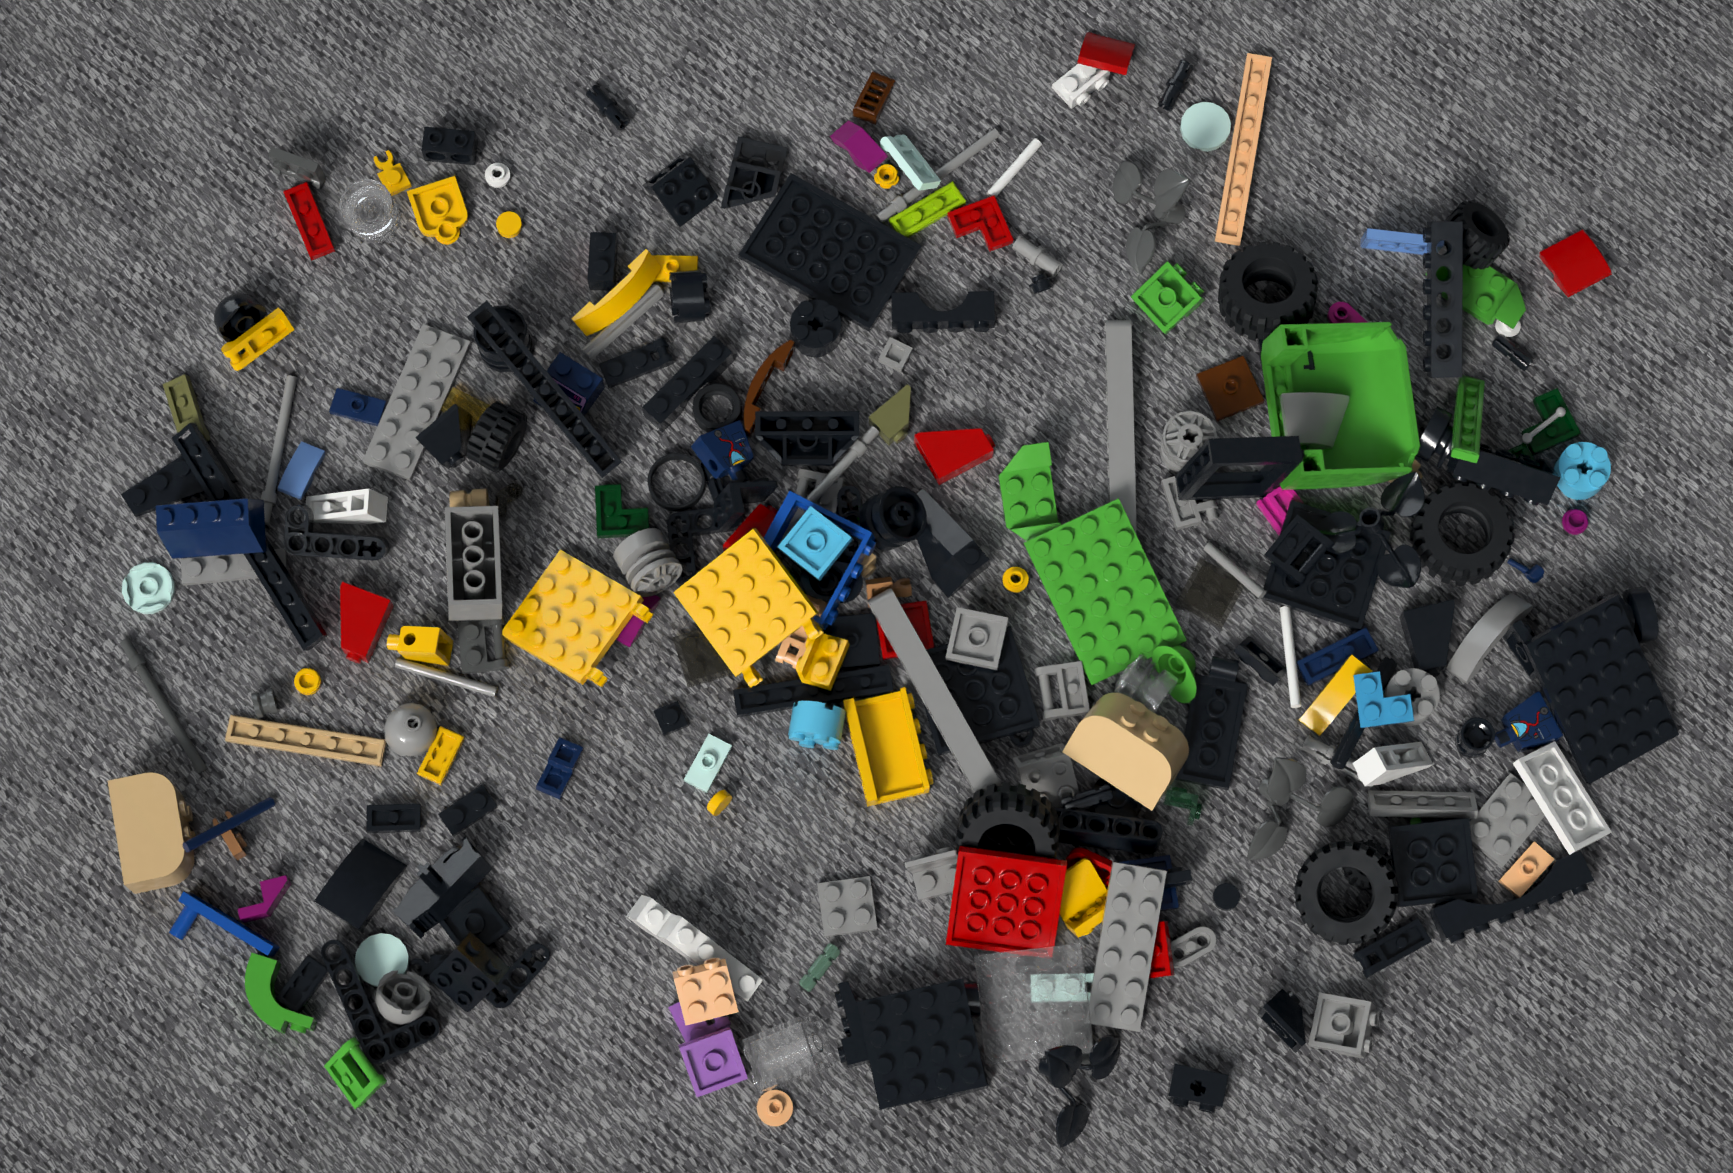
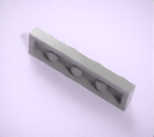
[181,548,288,586]
[1367,790,1478,819]

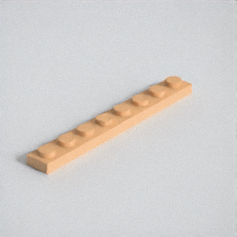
[1215,53,1272,246]

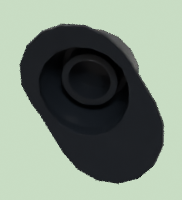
[801,561,863,603]

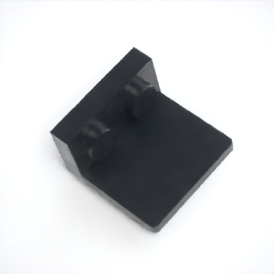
[642,155,718,227]

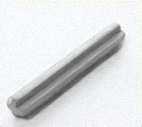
[583,284,664,359]

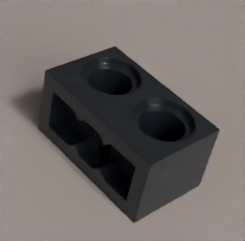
[421,127,478,165]

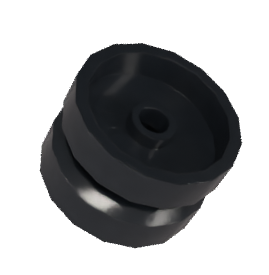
[859,486,927,551]

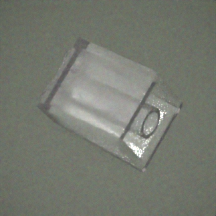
[742,1016,837,1092]

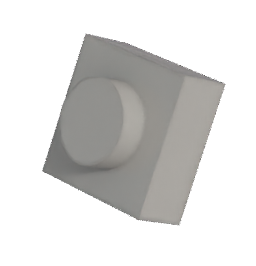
[878,337,913,373]

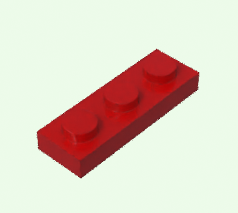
[283,182,335,261]

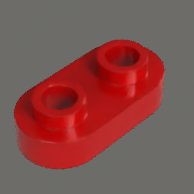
[1066,848,1112,887]

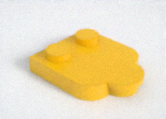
[407,176,468,245]

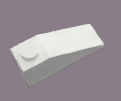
[304,489,388,525]
[1352,742,1433,787]

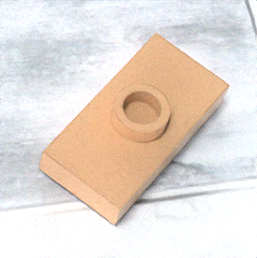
[1499,841,1555,898]

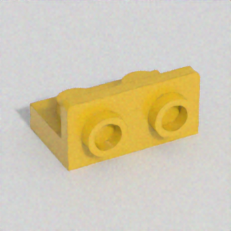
[796,633,850,691]

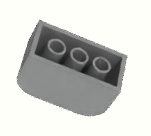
[445,506,502,621]

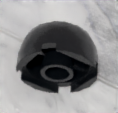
[214,293,267,342]

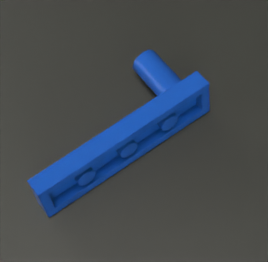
[169,891,280,956]

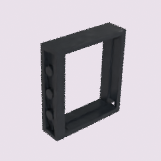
[1175,436,1304,500]

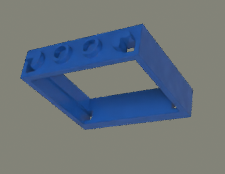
[764,491,876,630]

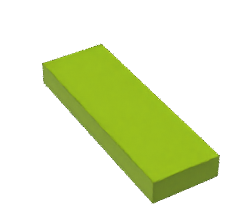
[889,181,966,238]

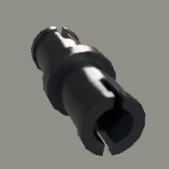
[1158,60,1194,112]
[586,84,630,131]

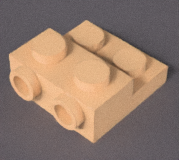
[672,958,738,1025]

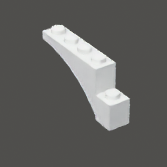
[626,895,763,1002]

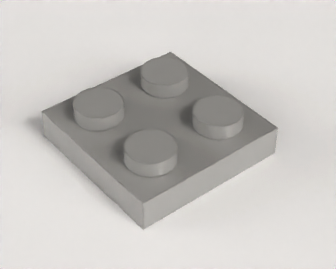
[945,607,1009,670]
[817,876,878,937]

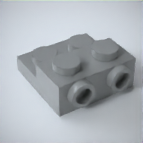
[1308,992,1379,1059]

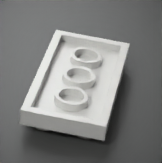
[1513,741,1611,855]

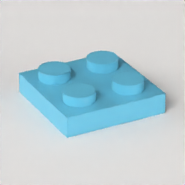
[778,506,853,580]

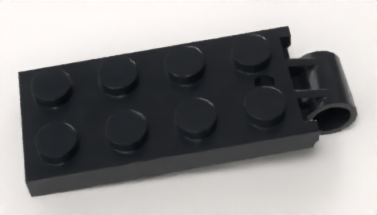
[1176,656,1248,790]

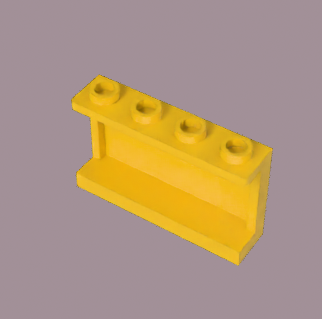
[843,687,933,807]

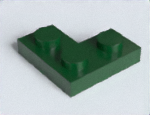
[1521,388,1581,456]
[595,484,649,539]

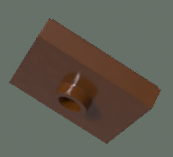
[1196,356,1264,422]

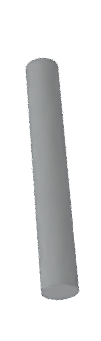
[1203,542,1266,599]

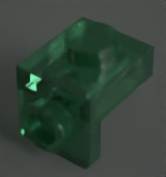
[1163,787,1202,826]

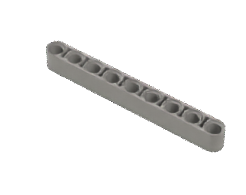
[1104,320,1137,535]
[867,588,1002,793]

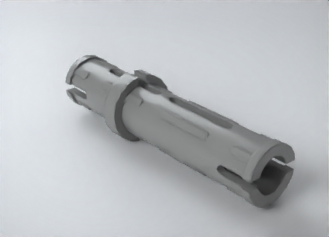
[1301,735,1372,787]

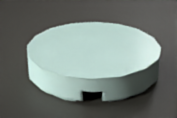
[1180,102,1231,152]
[122,562,175,614]
[355,933,410,987]

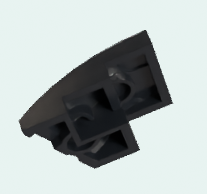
[721,136,788,209]

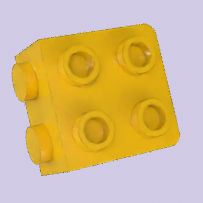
[1059,858,1107,938]

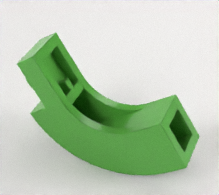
[245,953,318,1034]

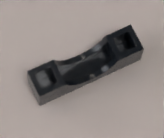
[891,291,995,333]
[642,336,734,433]

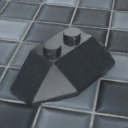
[755,411,859,466]

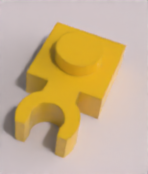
[374,150,412,197]

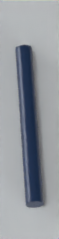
[182,797,275,852]

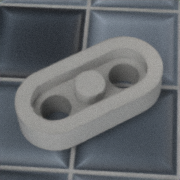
[1171,927,1216,968]

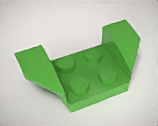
[1425,264,1526,329]
[998,442,1061,541]

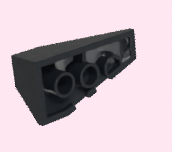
[916,488,990,598]

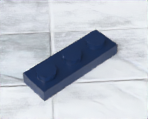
[1296,628,1379,687]

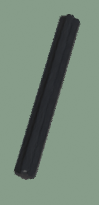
[1330,657,1397,770]

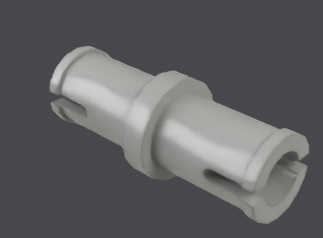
[1012,235,1063,277]

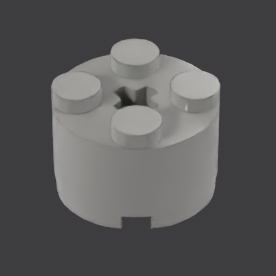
[1383,668,1440,726]

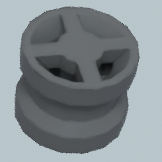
[251,688,279,718]

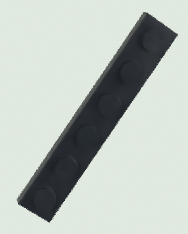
[733,665,894,718]

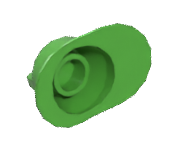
[1152,644,1197,703]

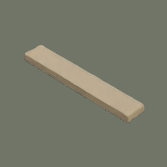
[225,715,387,767]

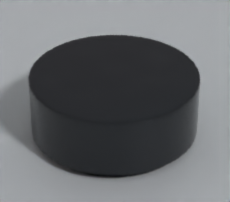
[1212,883,1240,911]

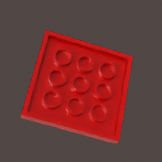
[945,846,1067,959]

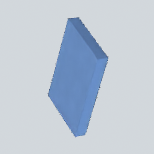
[1360,228,1444,255]

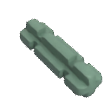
[799,943,840,992]

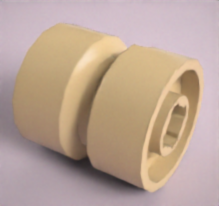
[449,488,489,507]

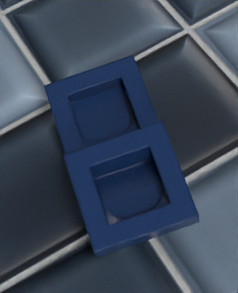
[536,737,583,800]

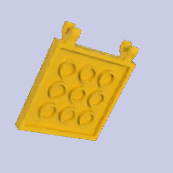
[673,528,824,687]
[502,550,653,687]

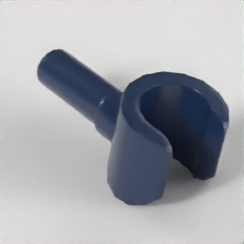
[1507,558,1544,583]

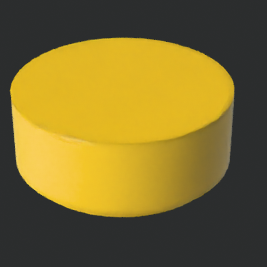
[496,211,522,238]
[294,668,321,695]
[707,790,732,816]

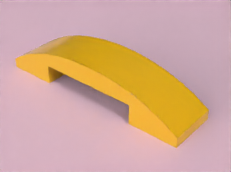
[571,249,661,336]

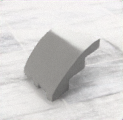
[1280,392,1349,450]

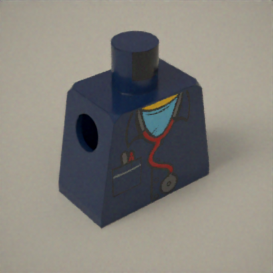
[691,420,753,482]
[1495,691,1563,753]

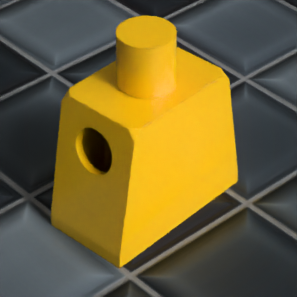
[387,626,453,666]

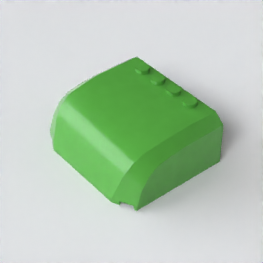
[1261,322,1420,490]

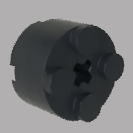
[669,270,710,324]
[790,299,842,358]

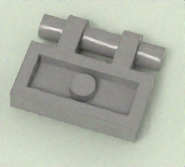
[1161,476,1218,530]

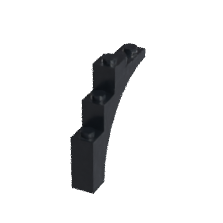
[834,981,988,1105]

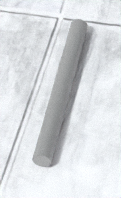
[395,657,498,697]

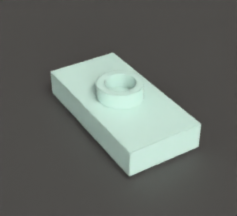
[684,734,732,793]

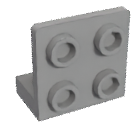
[1012,743,1079,808]
[904,847,958,901]

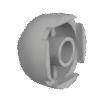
[384,703,437,757]
[375,970,431,1025]

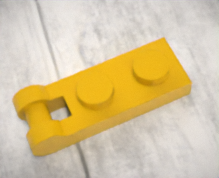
[221,308,295,371]

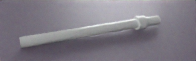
[876,128,1000,223]
[261,375,297,525]
[779,426,879,543]

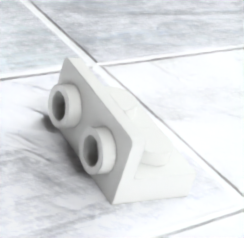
[1052,64,1110,109]

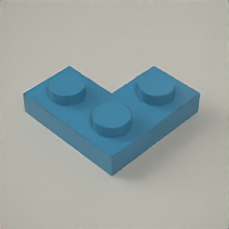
[1353,671,1414,728]

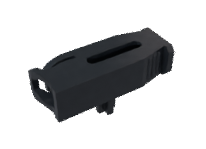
[392,837,492,939]

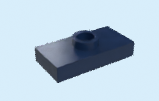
[329,388,387,426]

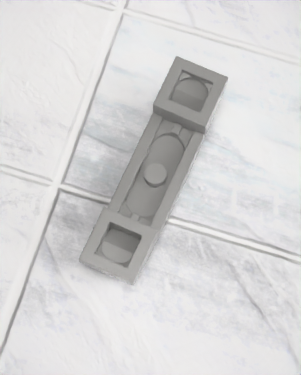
[1446,593,1533,684]

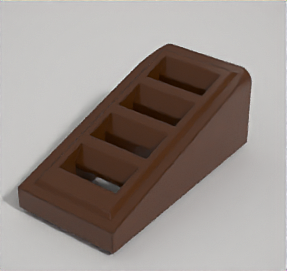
[853,71,895,125]

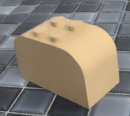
[1062,693,1189,811]
[108,772,196,894]

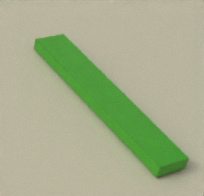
[1451,375,1485,463]

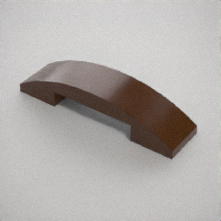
[744,340,795,437]

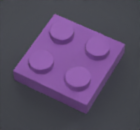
[678,1026,748,1097]

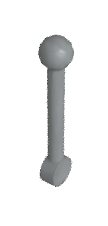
[1521,407,1566,444]

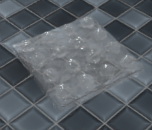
[974,943,1094,1065]

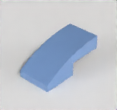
[278,441,325,500]

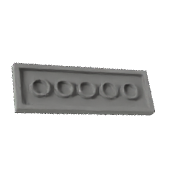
[362,324,471,481]
[1085,861,1167,1032]

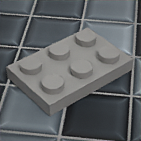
[1470,773,1545,868]

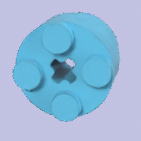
[1554,442,1611,500]
[788,701,846,750]

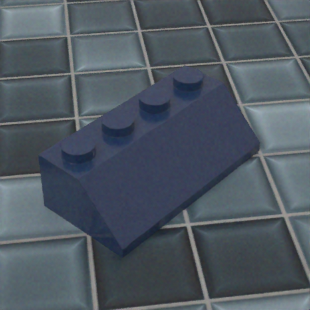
[156,498,266,559]

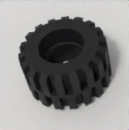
[1444,201,1510,270]
[467,401,527,473]

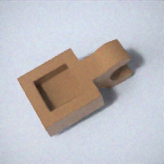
[865,577,912,608]
[213,811,247,860]

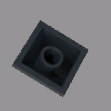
[415,404,473,469]
[1257,989,1306,1053]

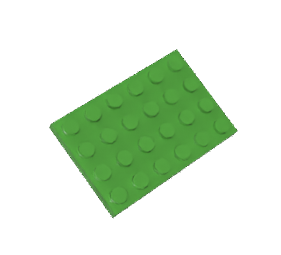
[1024,498,1187,686]

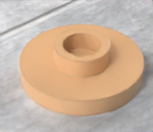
[757,1090,793,1127]

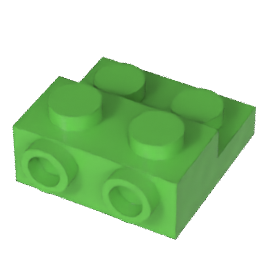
[1131,261,1205,335]

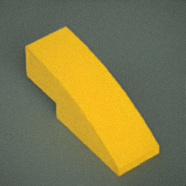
[1299,655,1372,736]

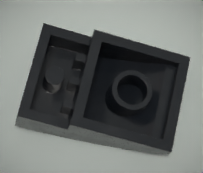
[314,838,407,932]

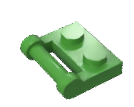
[324,1037,387,1109]

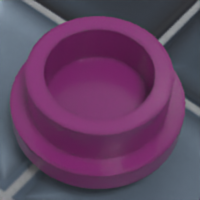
[1562,509,1588,535]

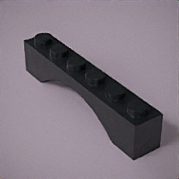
[1429,851,1594,944]

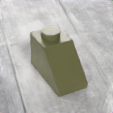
[869,384,911,446]

